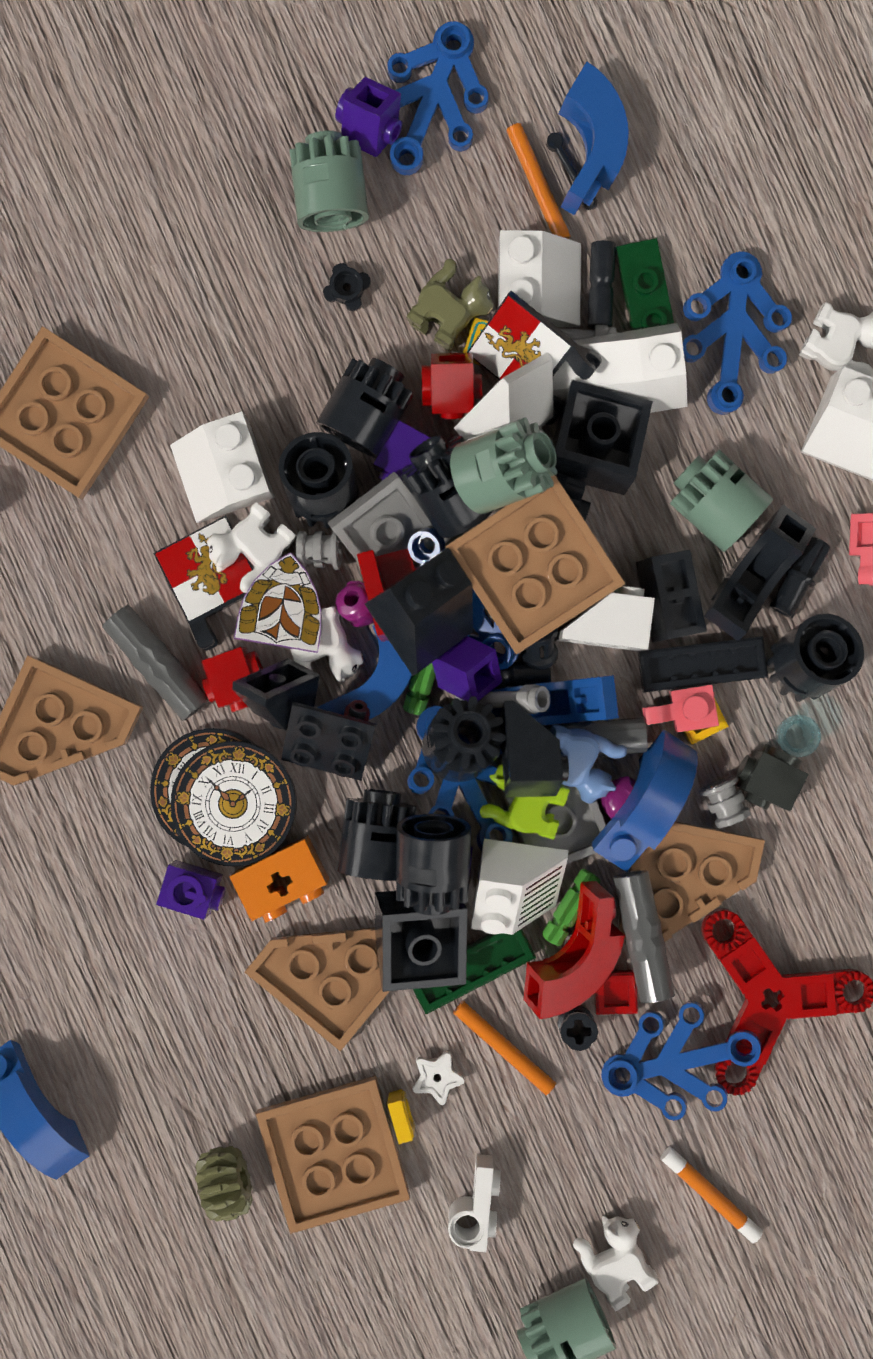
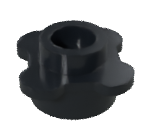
[323,263,371,312]

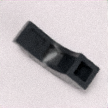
[704,504,816,641]

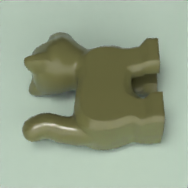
[406,259,494,351]

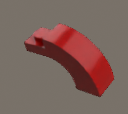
[523,881,625,1019]

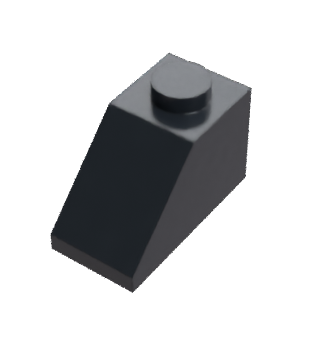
[232,658,320,731]
[499,700,569,797]

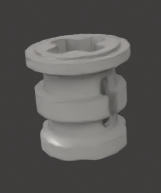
[296,531,343,570]
[699,775,752,828]

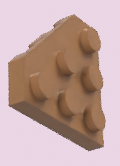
[0,655,144,786]
[617,821,765,942]
[244,927,390,1051]

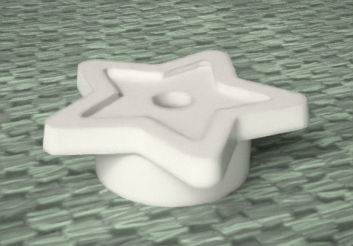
[412,1051,465,1105]

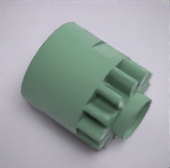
[289,130,369,232]
[450,417,557,514]
[669,450,774,552]
[517,1278,617,1359]

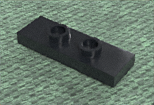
[637,636,768,693]

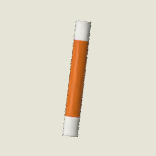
[660,1147,763,1243]

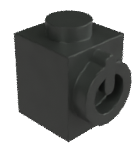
[737,744,809,812]

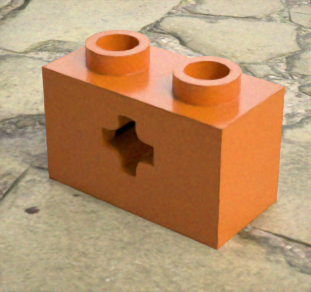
[229,835,330,923]

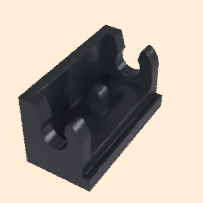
[636,549,707,643]

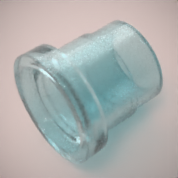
[776,715,821,757]

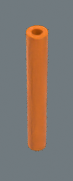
[506,123,571,239]
[453,1001,556,1095]

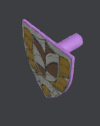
[234,552,321,653]

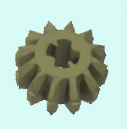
[195,1146,253,1222]

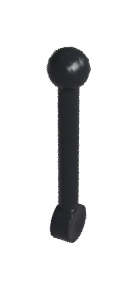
[546,133,598,210]

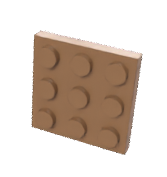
[0,326,149,500]
[445,475,625,654]
[256,1076,410,1234]

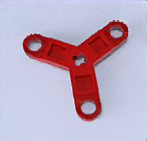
[701,908,873,1096]

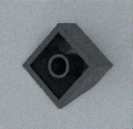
[552,380,653,495]
[365,548,473,676]
[375,891,467,992]

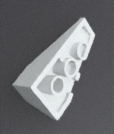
[553,323,688,413]

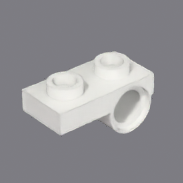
[448,1154,501,1252]

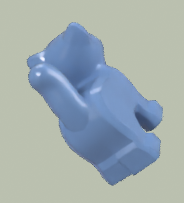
[550,725,627,804]

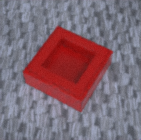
[594,970,638,1015]

